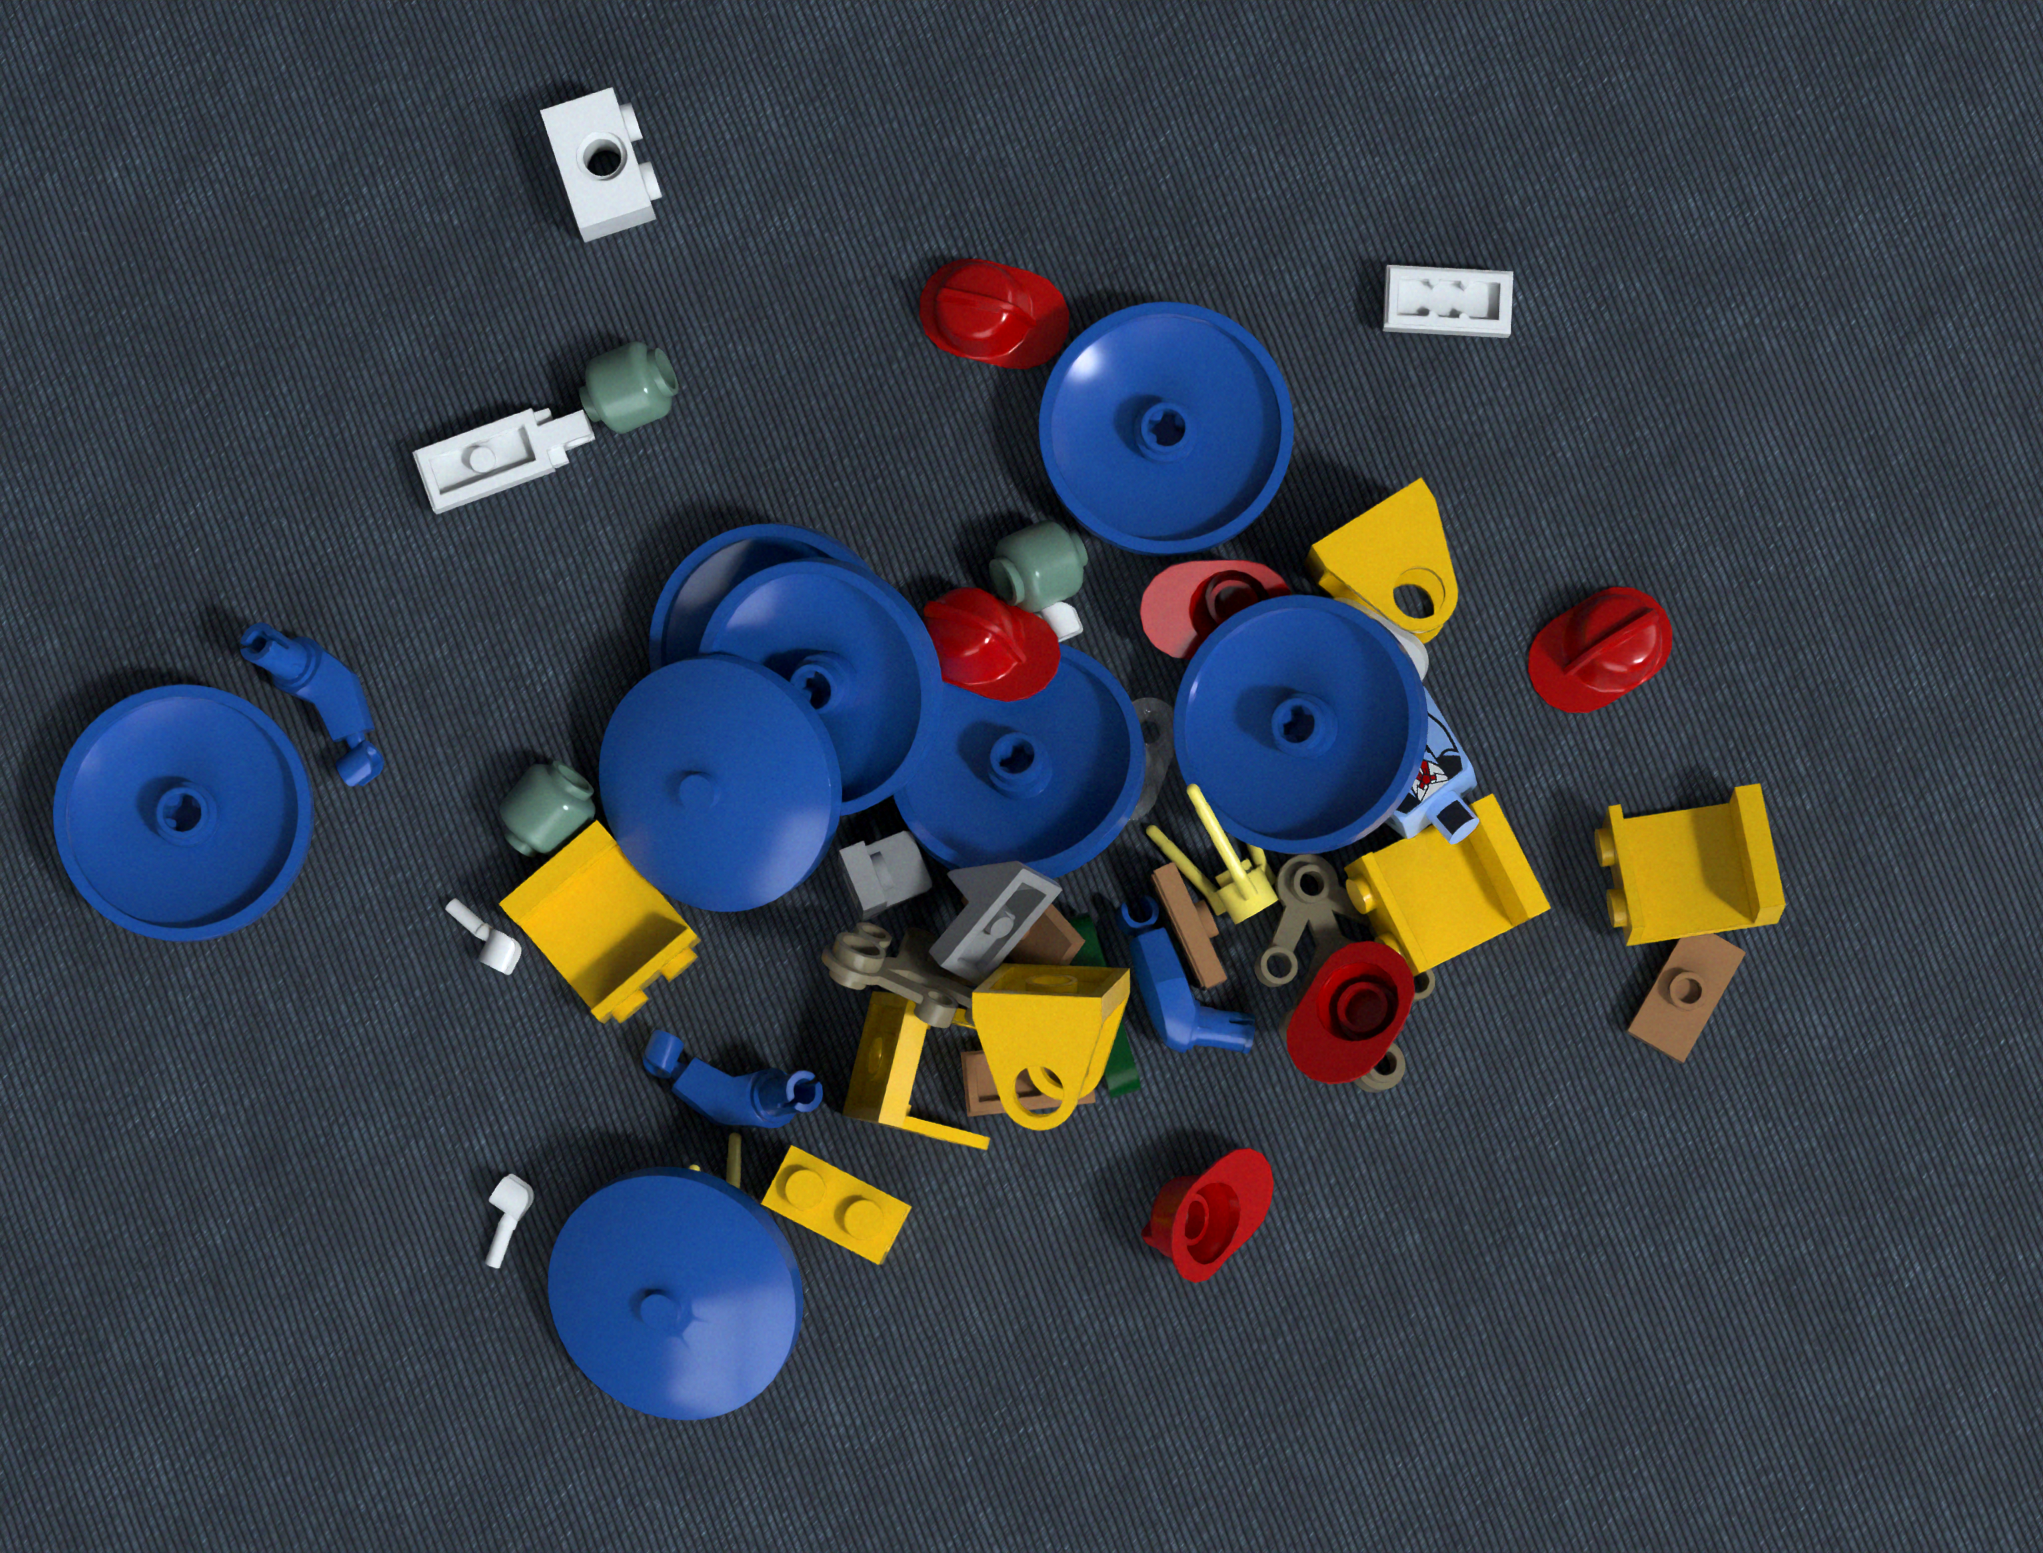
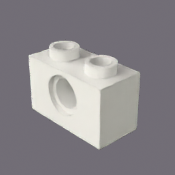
[540,87,662,242]

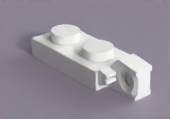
[412,408,595,514]

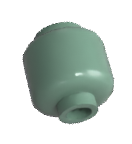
[579,341,679,434]
[989,519,1088,613]
[500,761,595,858]

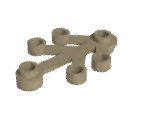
[1254,854,1435,1093]
[821,922,1016,1028]

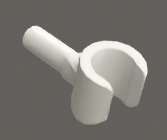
[1034,602,1083,642]
[445,898,521,975]
[485,1174,534,1268]

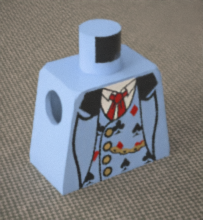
[1385,686,1479,845]

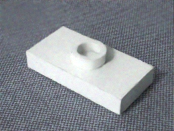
[1383,265,1513,338]

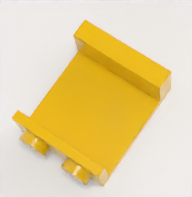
[1595,783,1786,946]
[1344,793,1551,977]
[499,820,701,1024]
[761,1145,912,1265]

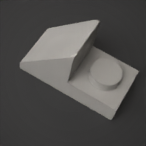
[837,831,932,922]
[929,861,1063,985]

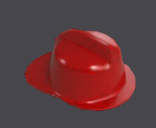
[919,259,1069,370]
[1139,559,1292,660]
[922,587,1061,702]
[1528,587,1672,713]
[1286,941,1415,1085]
[1141,1147,1274,1283]

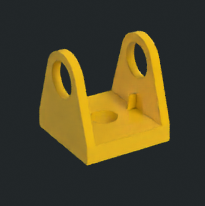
[1304,477,1458,645]
[972,963,1130,1130]
[842,991,990,1150]

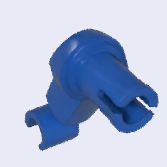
[240,622,384,786]
[1115,895,1255,1054]
[642,1030,823,1128]

